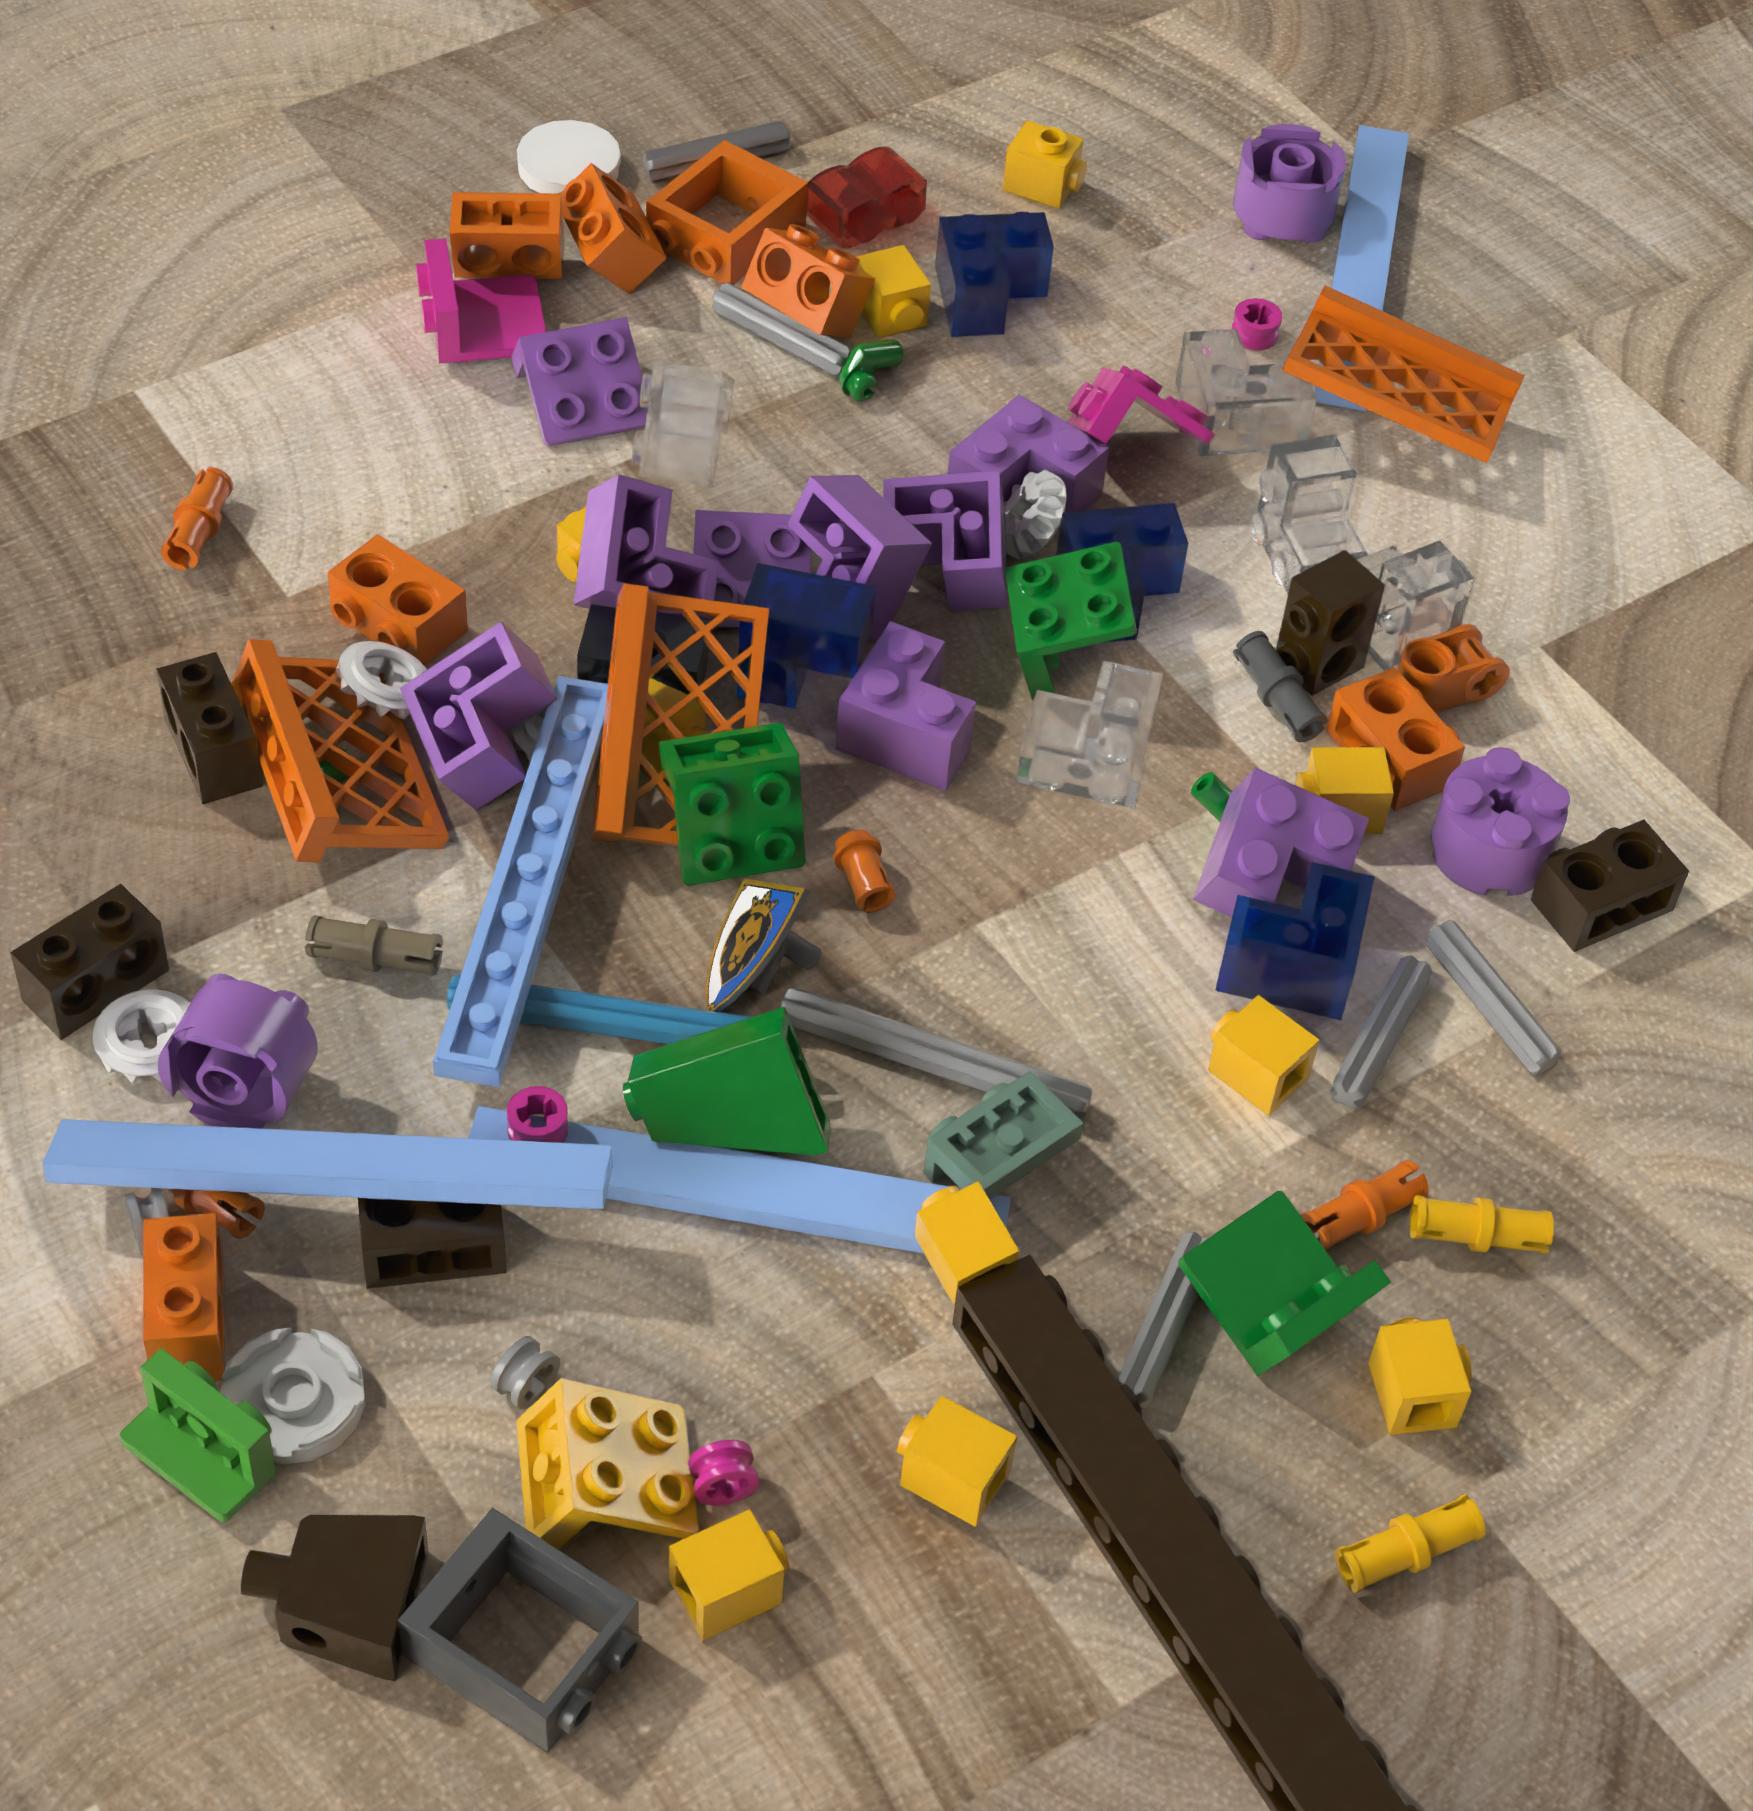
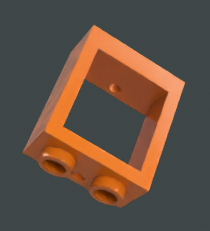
[646,140,808,285]

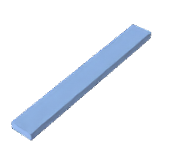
[1312,125,1409,411]
[433,676,608,1087]
[469,1106,1011,1254]
[42,1119,613,1210]

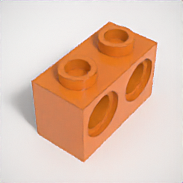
[560,163,667,294]
[449,192,565,279]
[741,224,876,338]
[327,534,468,666]
[1326,667,1465,812]
[143,1213,226,1381]

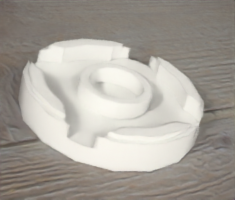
[517,120,621,194]
[220,1328,365,1465]

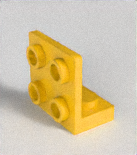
[516,1378,699,1550]

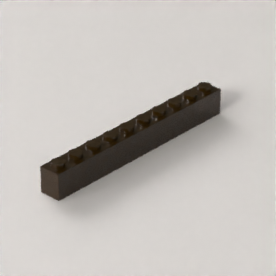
[952,1255,1418,1811]

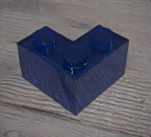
[935,212,1054,337]
[1056,503,1189,643]
[737,563,876,709]
[1215,862,1375,1020]

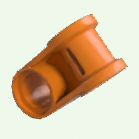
[1397,624,1510,713]

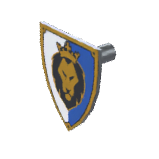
[705,878,821,1012]

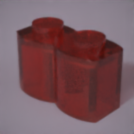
[807,146,927,248]

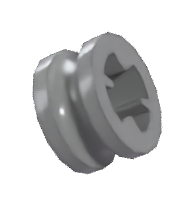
[125,1188,169,1256]
[491,1336,560,1410]

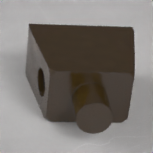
[241,1515,429,1681]

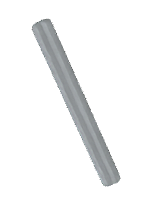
[780,987,1092,1121]

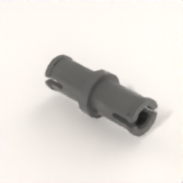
[1233,631,1328,743]

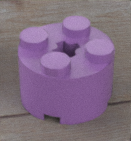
[1233,124,1346,243]
[1431,747,1570,896]
[158,973,318,1129]

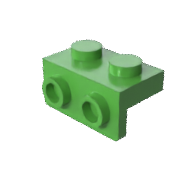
[120,1348,277,1522]

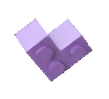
[947,395,1109,526]
[883,471,1008,611]
[573,474,719,620]
[787,475,932,643]
[400,621,557,810]
[835,621,976,791]
[1193,767,1369,925]

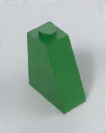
[623,1007,831,1155]

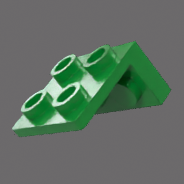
[1005,542,1137,700]
[659,722,806,886]
[1178,1191,1392,1377]

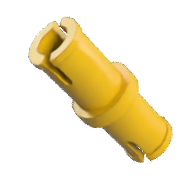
[1409,1195,1554,1255]
[1334,1494,1486,1593]

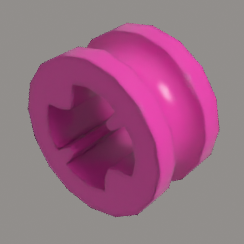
[1231,298,1282,351]
[507,1086,568,1143]
[688,1439,760,1506]

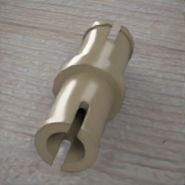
[305,915,443,976]

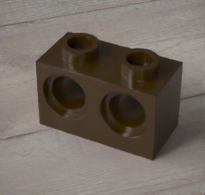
[1276,550,1385,696]
[156,652,263,804]
[1530,819,1689,952]
[10,883,169,1040]
[358,1198,506,1289]

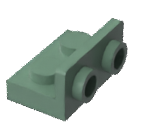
[923,1071,1084,1200]

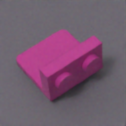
[415,238,546,364]
[1068,365,1215,444]

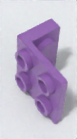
[511,317,653,446]
[693,510,811,633]

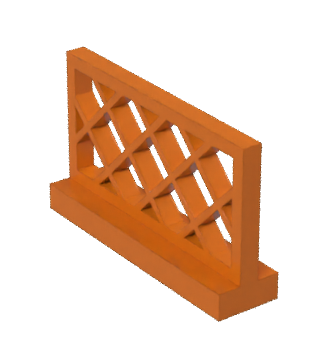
[1282,285,1525,464]
[591,583,769,847]
[231,639,449,862]

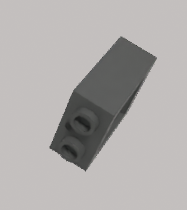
[398,1507,642,1752]

